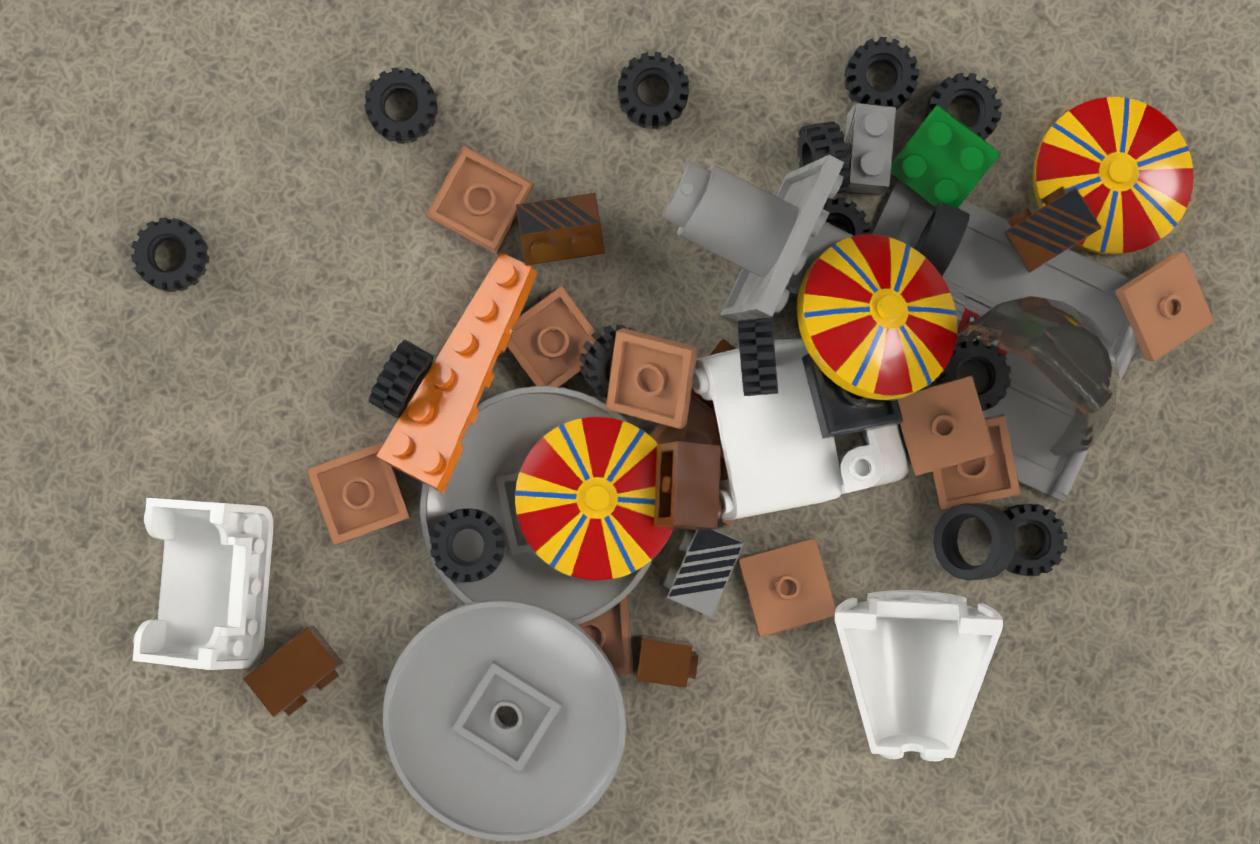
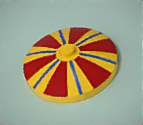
[1033,97,1194,255]
[797,234,957,400]
[515,417,673,580]

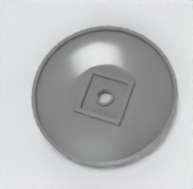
[420,386,653,625]
[383,599,627,841]

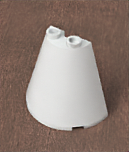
[835,590,1003,761]

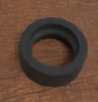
[915,201,970,276]
[933,503,1016,581]

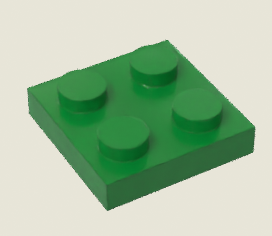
[891,104,1001,208]

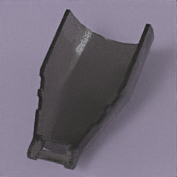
[955,296,1120,456]

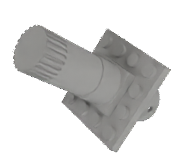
[660,155,966,328]

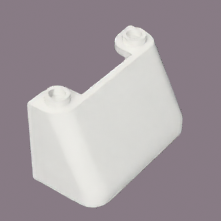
[801,338,911,494]
[692,339,842,520]
[132,498,274,670]

